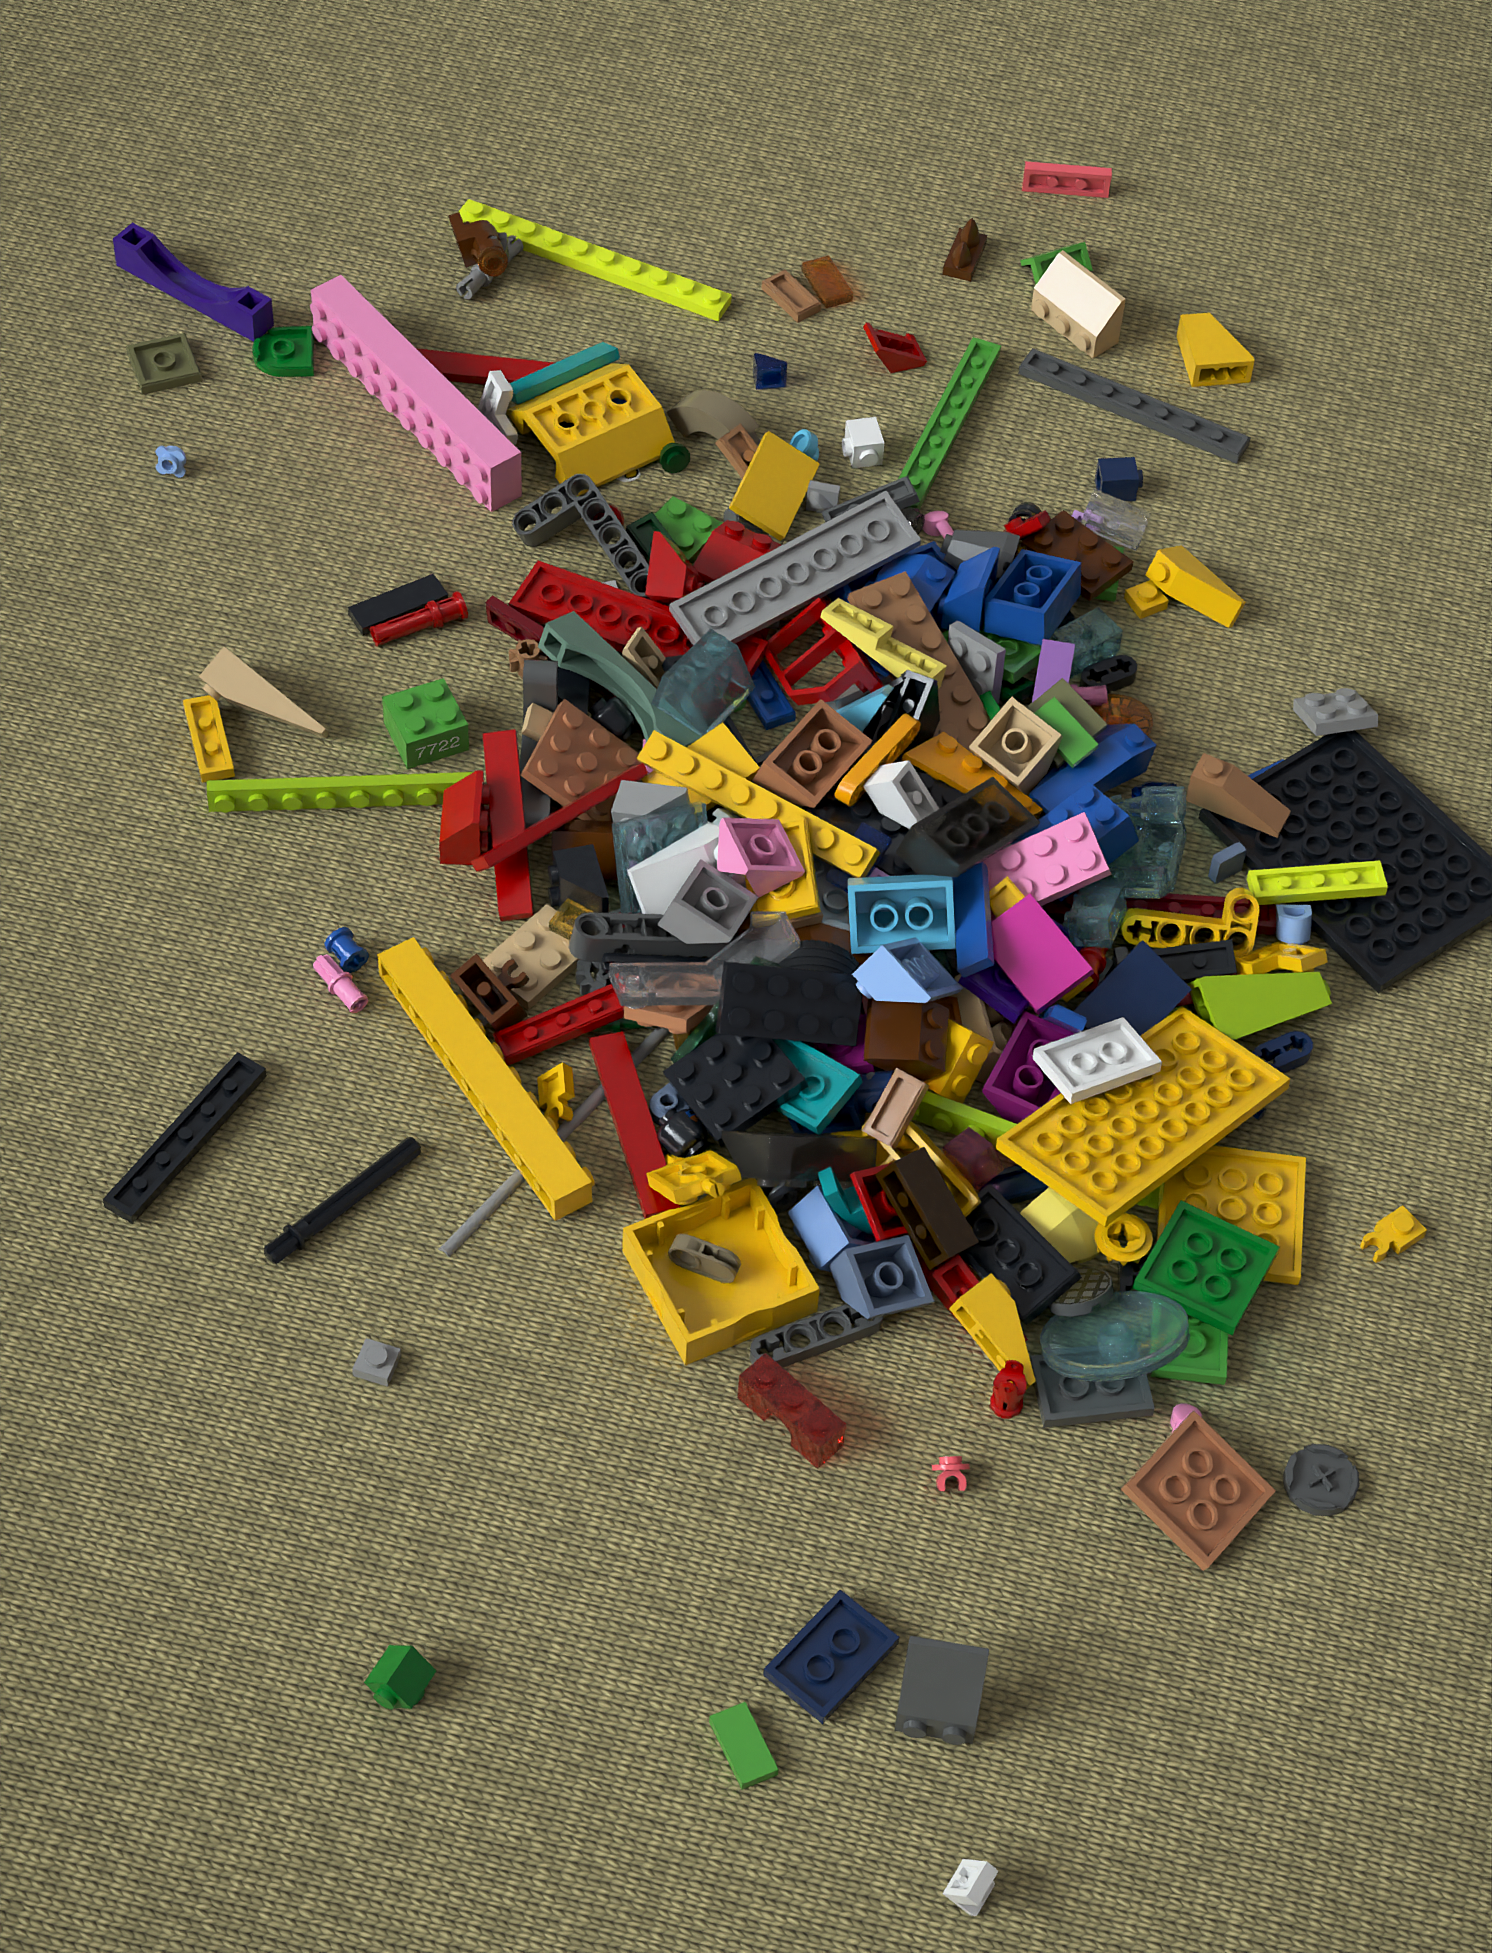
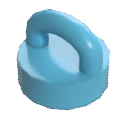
[790,429,819,461]

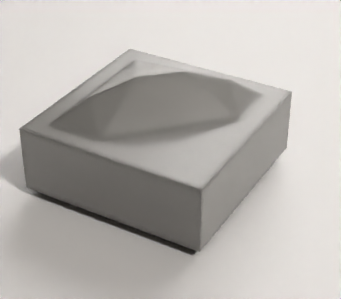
[806,480,841,513]

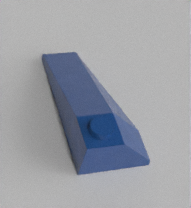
[863,554,955,676]
[1029,724,1157,814]

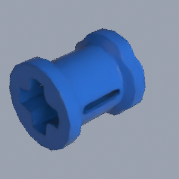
[324,927,369,973]

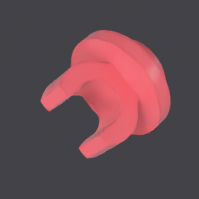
[932,1456,970,1491]

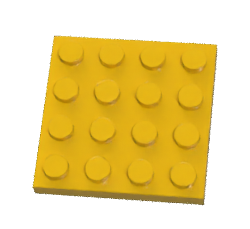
[1155,1145,1306,1285]

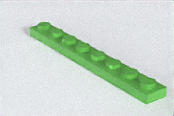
[898,337,1001,515]

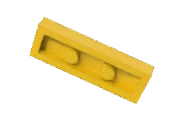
[183,695,235,783]

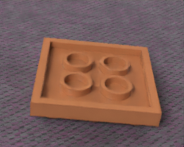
[520,699,640,821]
[1121,1411,1276,1571]

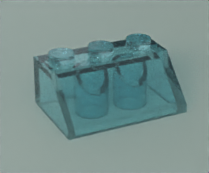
[651,629,755,736]

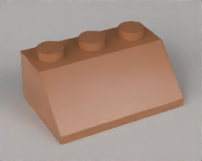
[752,699,872,808]

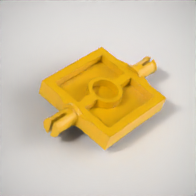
[646,1150,742,1205]

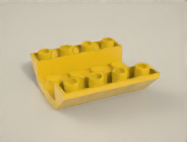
[506,363,675,496]

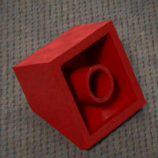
[693,520,782,583]
[645,531,705,605]
[850,1163,912,1242]

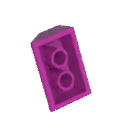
[982,1011,1075,1124]

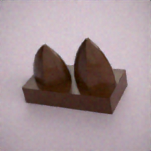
[942,218,988,282]

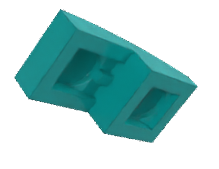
[818,1167,873,1235]

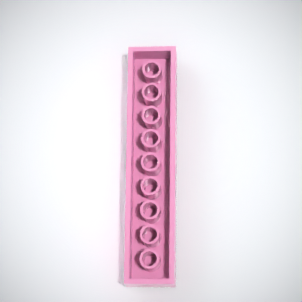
[310,275,522,512]

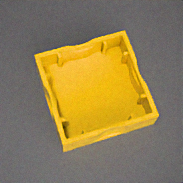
[622,1176,820,1366]

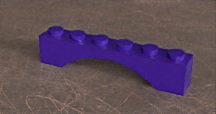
[113,222,274,342]

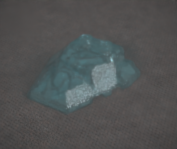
[1087,786,1187,899]

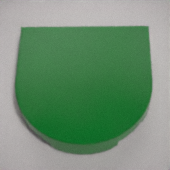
[252,326,314,377]

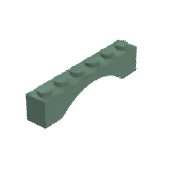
[538,611,705,747]

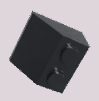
[548,844,609,923]

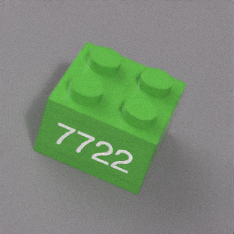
[382,678,469,769]

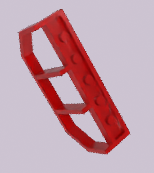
[753,595,884,706]

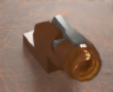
[448,212,509,277]

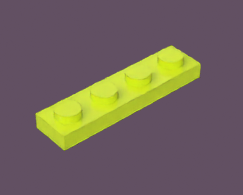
[1247,860,1388,905]

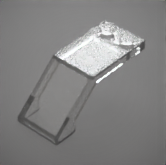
[608,911,800,1009]

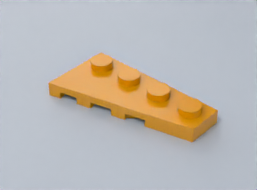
[901,732,1043,831]

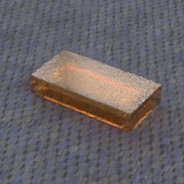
[802,255,853,309]

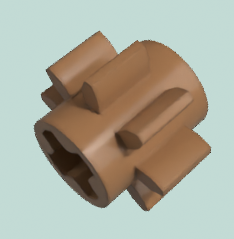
[508,639,548,679]

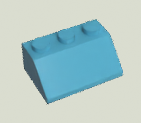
[848,873,956,954]

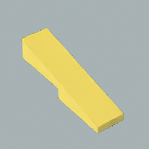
[821,598,947,689]

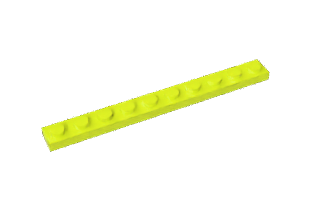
[458,199,732,322]

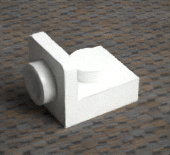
[943,1859,998,1916]

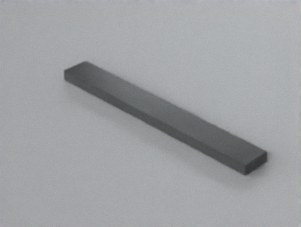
[1018,348,1251,464]

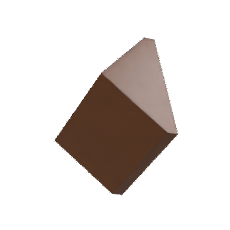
[552,820,625,883]

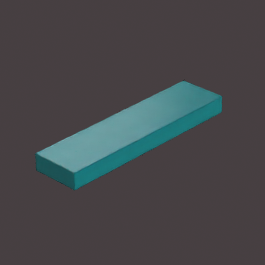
[510,342,620,405]

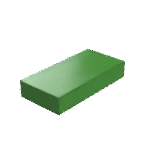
[1034,697,1099,768]
[709,1702,779,1790]

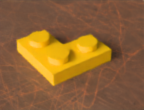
[1235,941,1328,975]

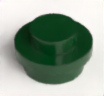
[660,443,690,473]

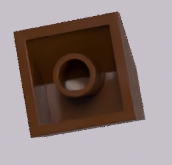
[863,997,949,1082]

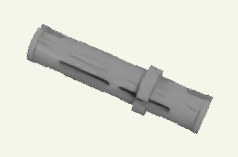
[456,235,523,299]

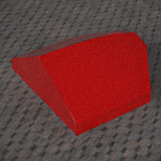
[863,322,927,373]

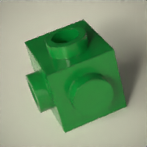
[364,1645,437,1710]

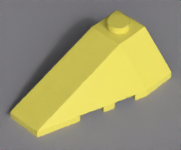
[966,1187,1100,1282]

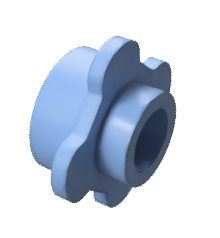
[155,446,186,478]

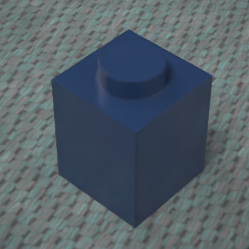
[1095,457,1143,503]

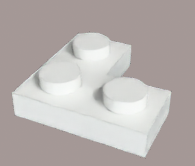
[478,370,518,445]

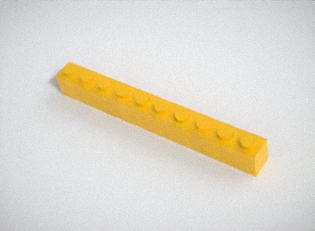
[377,937,595,1221]

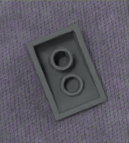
[894,1636,989,1745]

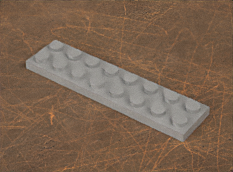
[669,491,921,661]

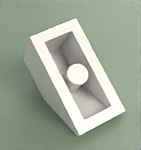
[863,760,942,835]

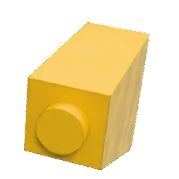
[1176,313,1255,387]

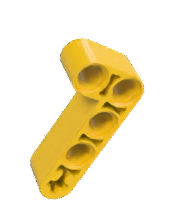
[1119,887,1259,957]

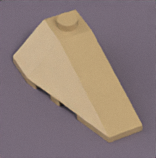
[199,647,330,739]

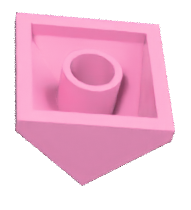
[717,818,805,898]

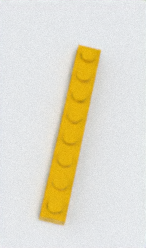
[636,730,880,878]

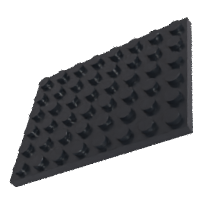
[1198,730,1492,994]

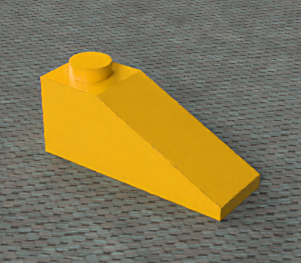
[1145,545,1246,628]
[949,1273,1035,1390]

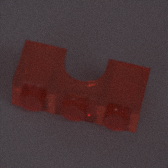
[737,1353,846,1469]

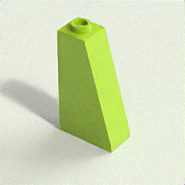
[1187,972,1332,1040]

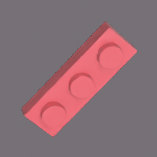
[1022,161,1112,198]

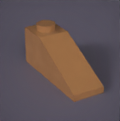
[1185,753,1291,838]

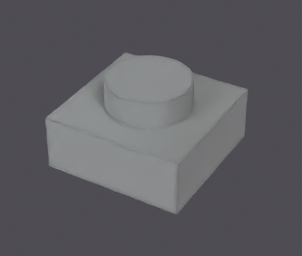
[352,1338,401,1387]

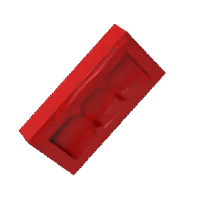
[1004,510,1051,540]

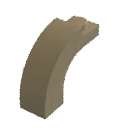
[666,390,761,446]

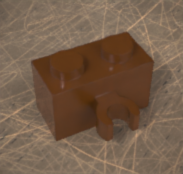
[450,953,529,1032]

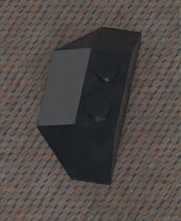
[863,670,940,769]

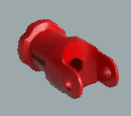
[990,1360,1027,1419]

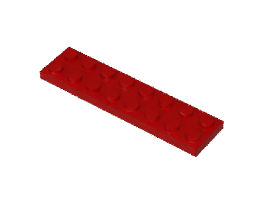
[508,560,768,695]

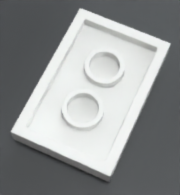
[1033,1017,1162,1104]

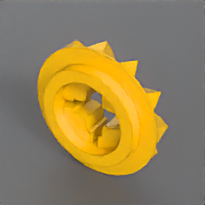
[1094,1213,1153,1266]

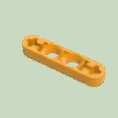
[835,713,921,807]

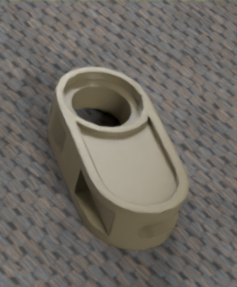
[668,1234,741,1283]

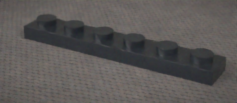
[103,1052,267,1224]

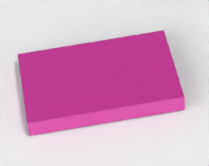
[991,894,1094,1015]

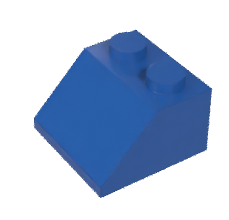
[938,547,1000,633]

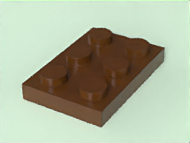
[1020,510,1134,602]

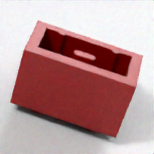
[439,770,490,865]

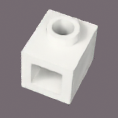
[842,417,884,469]

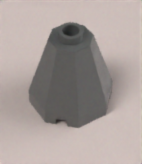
[940,530,1020,583]

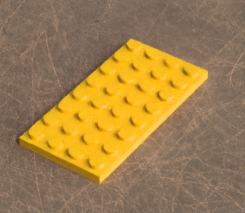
[996,1006,1291,1227]

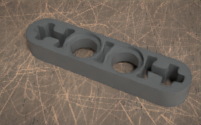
[749,1304,884,1372]

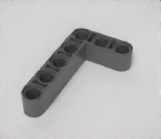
[512,474,653,601]
[520,659,558,837]

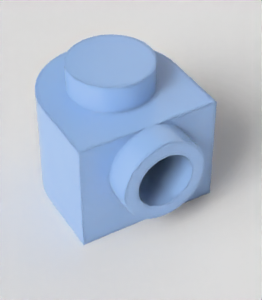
[1275,905,1312,945]

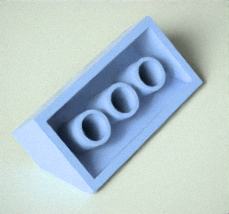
[852,937,963,1003]

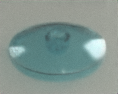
[1040,1291,1190,1382]

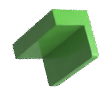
[1020,242,1093,284]

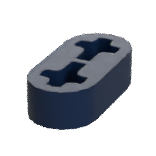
[1253,1031,1313,1074]

